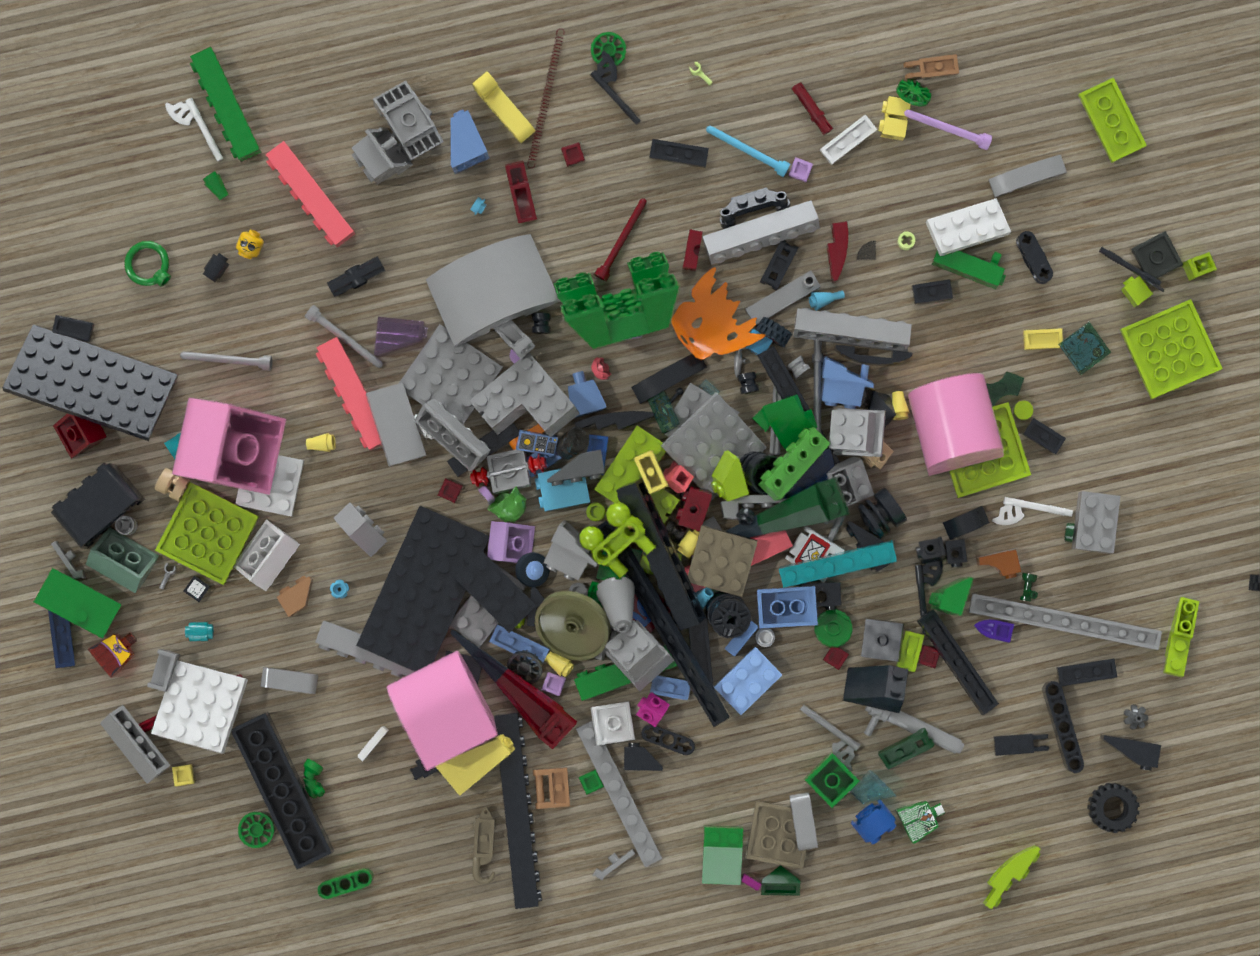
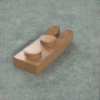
[903,54,959,80]

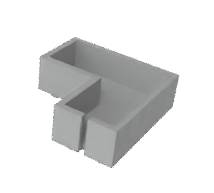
[470,352,580,438]

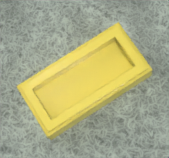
[1023,328,1063,350]

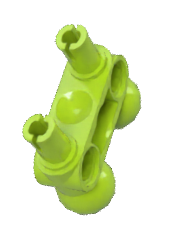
[579,503,656,578]

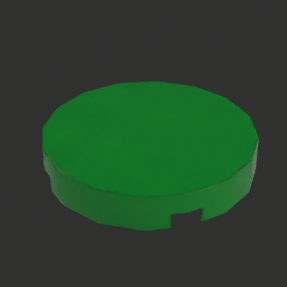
[814,609,853,648]

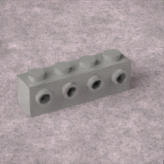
[100,705,170,784]

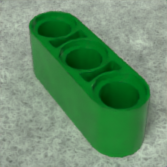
[317,868,374,899]

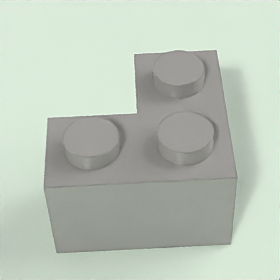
[334,503,387,557]

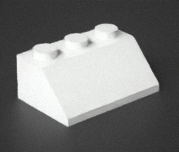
[234,519,300,591]

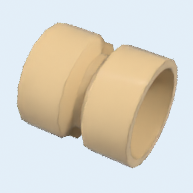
[155,468,191,502]

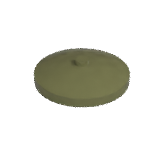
[535,591,611,661]

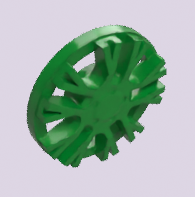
[591,32,626,68]
[896,79,932,106]
[238,812,274,848]

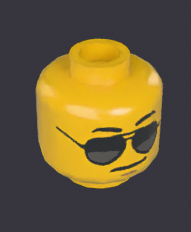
[236,229,264,259]

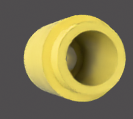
[677,530,699,559]

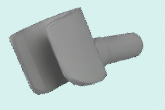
[159,563,177,590]

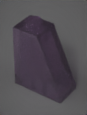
[374,317,428,357]

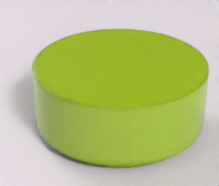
[1013,401,1033,420]
[586,502,605,522]

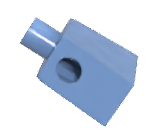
[568,371,607,418]

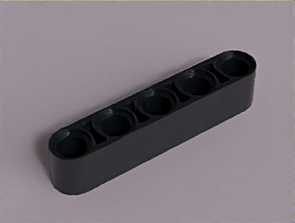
[1042,681,1084,773]

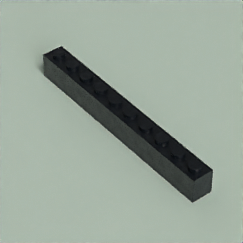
[494,712,542,909]

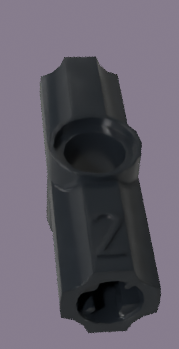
[327,256,385,297]

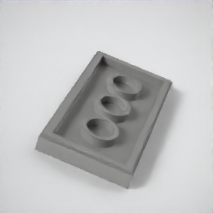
[366,383,426,467]

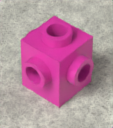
[636,692,670,727]

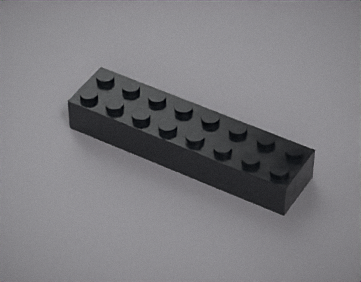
[231,712,334,870]

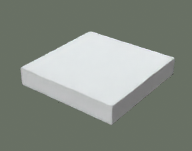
[591,702,635,746]

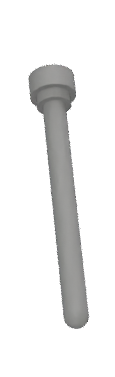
[304,305,383,368]
[180,352,272,371]

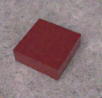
[561,142,585,167]
[438,478,463,503]
[918,644,940,669]
[823,647,849,670]

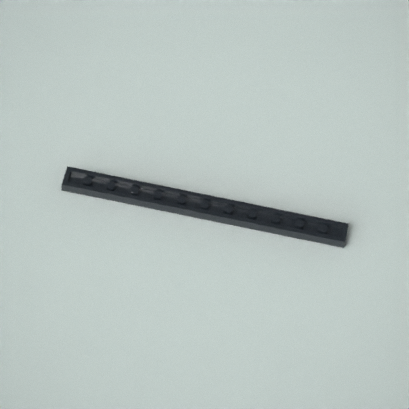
[597,520,730,727]

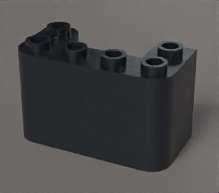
[51,463,145,549]

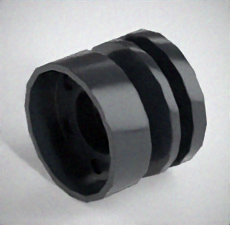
[740,451,778,495]
[857,488,907,539]
[705,591,751,638]

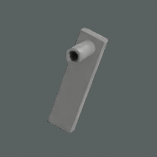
[745,271,821,326]

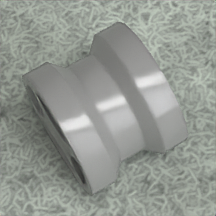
[786,356,810,379]

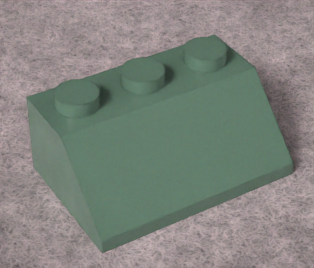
[85,527,159,593]

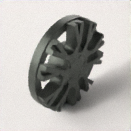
[507,650,543,684]

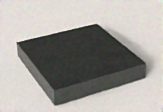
[1131,231,1183,279]

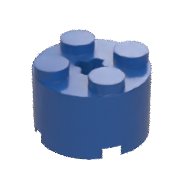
[851,800,896,845]

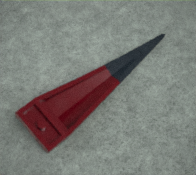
[450,630,577,750]

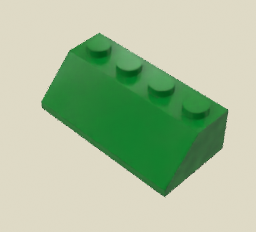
[928,577,973,616]

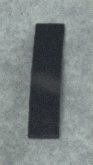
[575,411,654,431]

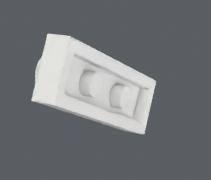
[820,114,877,165]

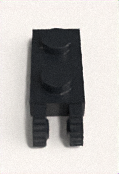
[993,733,1049,756]

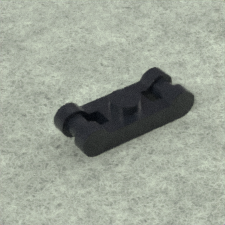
[760,240,799,291]

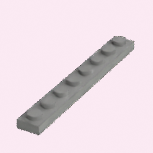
[576,720,662,867]

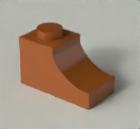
[976,549,1021,579]

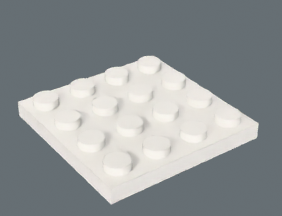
[151,660,248,754]

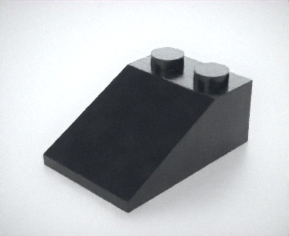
[843,665,908,713]

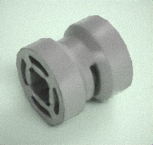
[115,516,138,535]

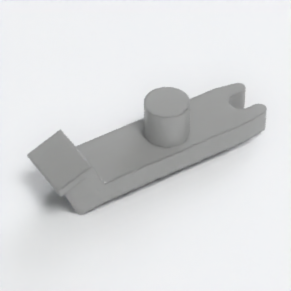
[51,541,86,579]
[592,849,635,880]

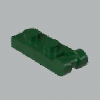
[878,728,935,770]

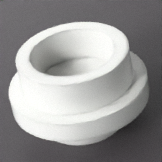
[756,628,775,647]

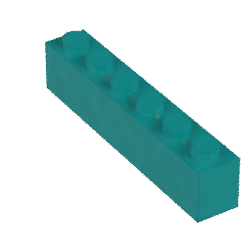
[779,540,897,588]

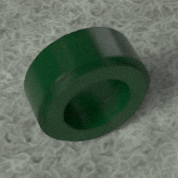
[1064,523,1075,543]

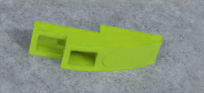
[1163,597,1199,678]
[983,845,1040,910]

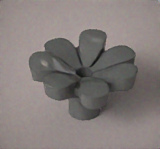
[1124,704,1149,730]

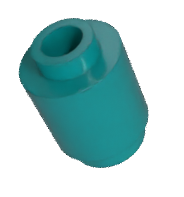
[185,622,214,642]

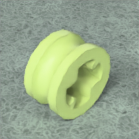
[898,232,915,250]

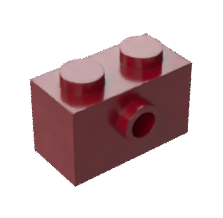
[676,486,712,531]

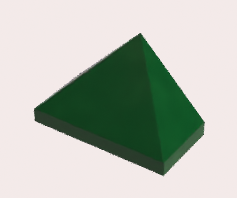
[761,865,801,896]

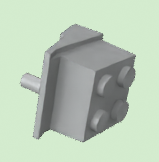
[352,127,413,185]
[829,408,886,457]
[544,520,598,581]
[603,620,674,691]

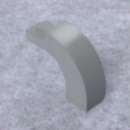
[493,320,535,359]

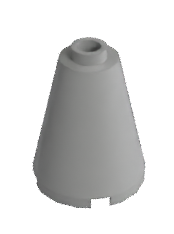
[596,577,635,633]

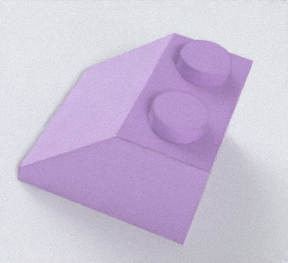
[487,521,535,563]

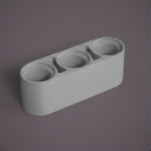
[260,667,318,694]
[789,792,818,851]

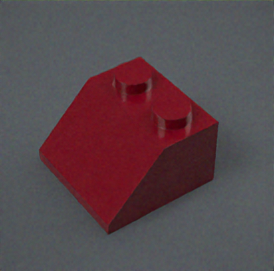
[53,413,107,459]

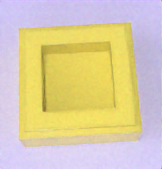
[172,764,195,786]

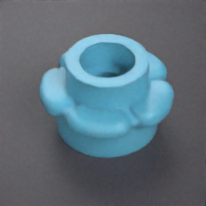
[470,197,487,215]
[330,580,349,599]

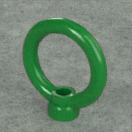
[124,241,171,287]

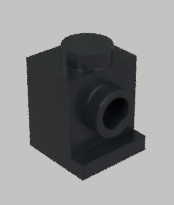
[915,536,946,564]
[943,539,967,568]

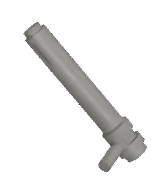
[864,706,964,754]

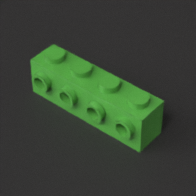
[758,427,831,501]

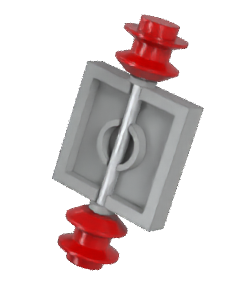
[470,449,547,494]

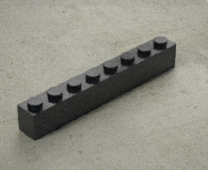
[616,478,706,631]

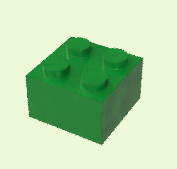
[804,752,860,808]

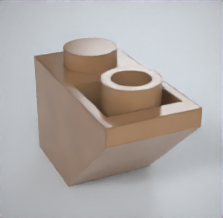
[276,575,313,617]

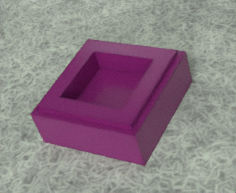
[741,873,762,891]

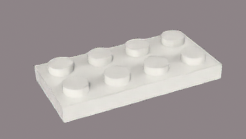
[926,198,1011,256]

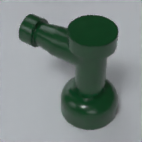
[1020,573,1038,602]

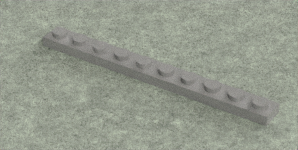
[969,594,1162,650]

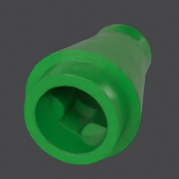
[203,171,229,201]

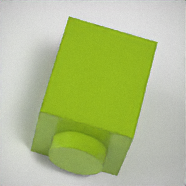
[1120,276,1153,308]

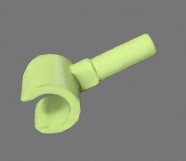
[689,62,713,85]

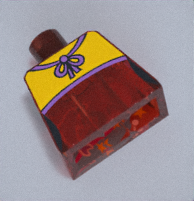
[87,632,138,678]

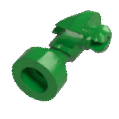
[303,758,325,799]

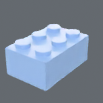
[713,647,782,715]

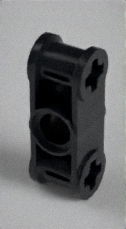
[1016,231,1053,284]

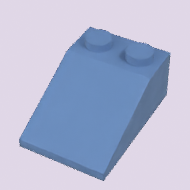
[757,586,818,628]

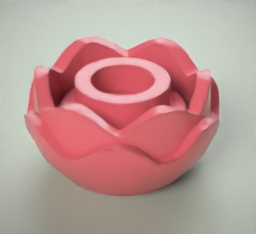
[591,357,611,380]

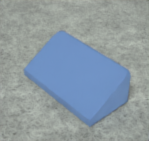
[725,621,759,657]

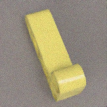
[472,71,535,143]

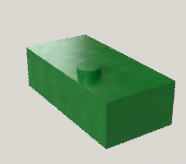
[33,568,122,639]

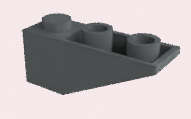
[547,450,605,486]

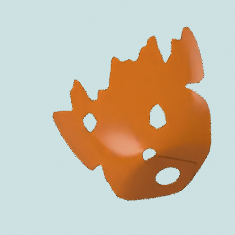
[671,267,765,360]

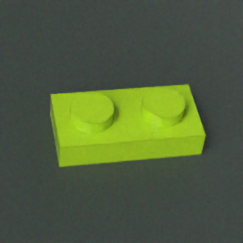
[896,630,924,673]

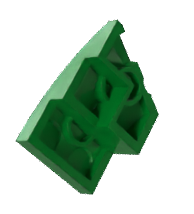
[762,394,818,450]

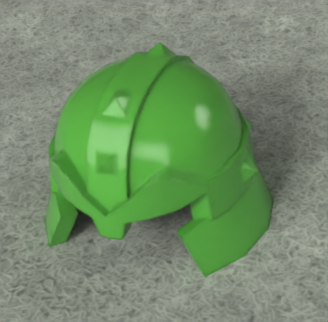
[487,486,527,523]

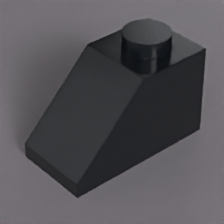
[624,742,663,771]

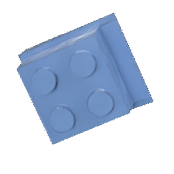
[821,357,874,409]

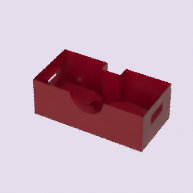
[683,229,703,271]

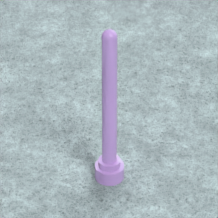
[904,110,992,150]

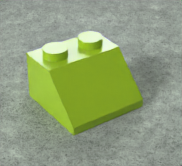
[711,450,749,502]

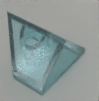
[850,770,897,804]

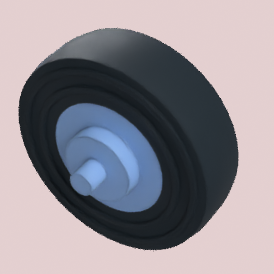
[515,552,550,587]

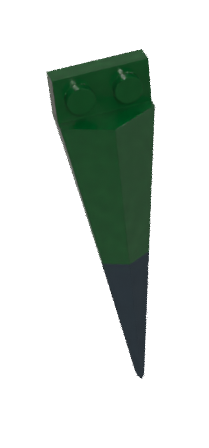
[725,477,849,538]

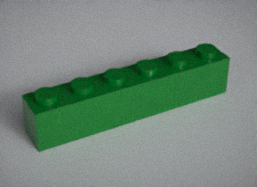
[190,47,262,162]
[574,645,677,701]

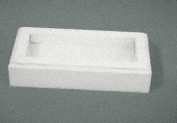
[358,726,389,761]

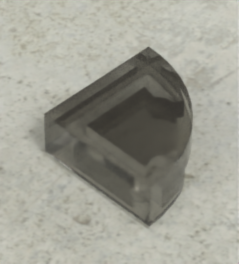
[856,240,876,260]

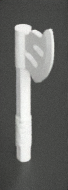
[165,98,223,162]
[992,497,1073,525]

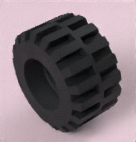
[1087,783,1140,833]

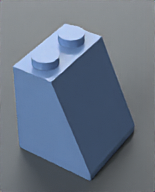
[451,110,489,174]

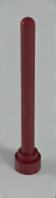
[594,198,647,282]

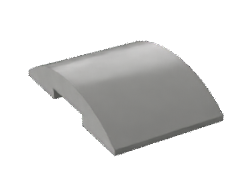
[426,234,560,347]

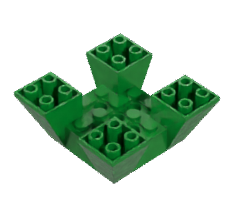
[553,251,679,349]

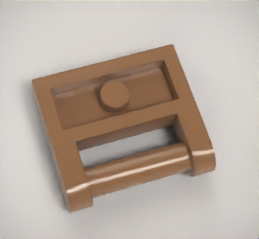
[533,767,570,809]

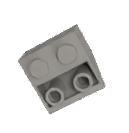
[827,457,874,506]

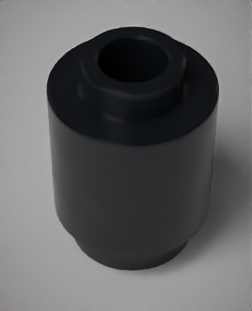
[203,253,230,282]

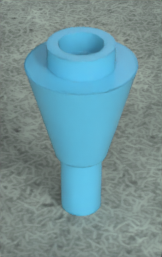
[809,290,845,311]

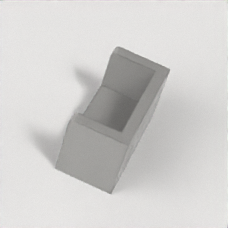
[147,649,180,692]

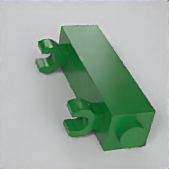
[931,250,1006,289]

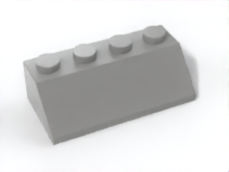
[415,399,490,472]

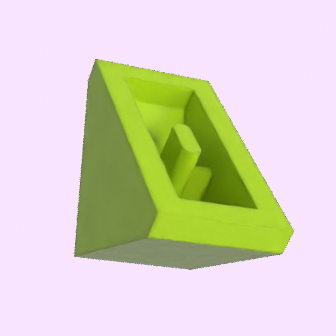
[1182,252,1217,281]

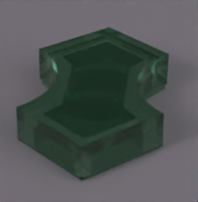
[986,371,1024,407]

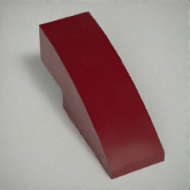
[505,160,537,223]
[826,221,849,283]

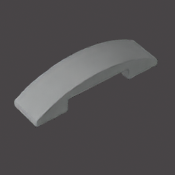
[989,155,1067,197]

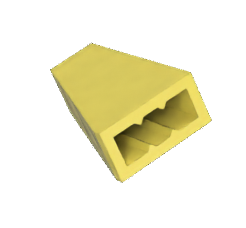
[435,734,515,796]

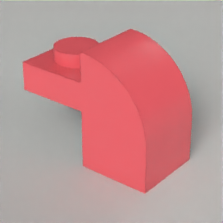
[663,461,694,493]

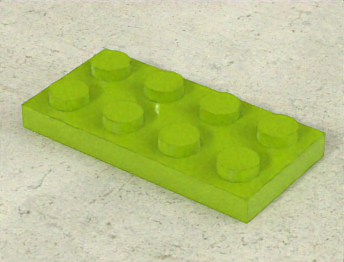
[1078,77,1147,163]

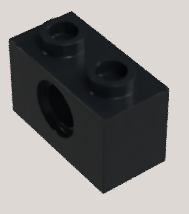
[800,582,841,610]

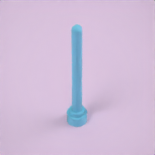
[706,126,791,177]

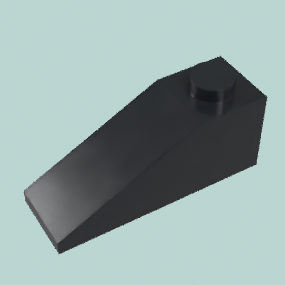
[1100,735,1161,771]

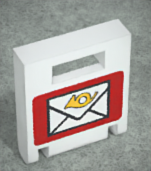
[785,526,844,583]

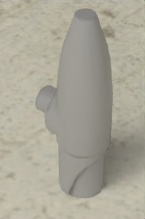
[734,349,745,378]

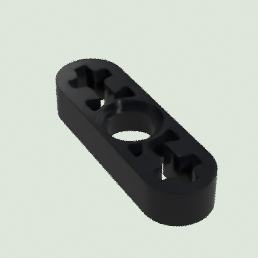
[641,724,695,755]

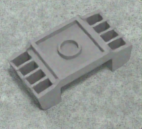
[373,80,444,161]
[720,495,786,520]

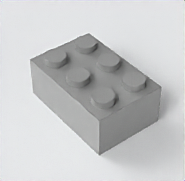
[1072,491,1121,554]

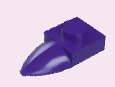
[974,619,1014,643]

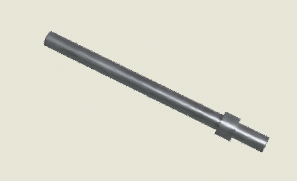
[812,340,823,433]

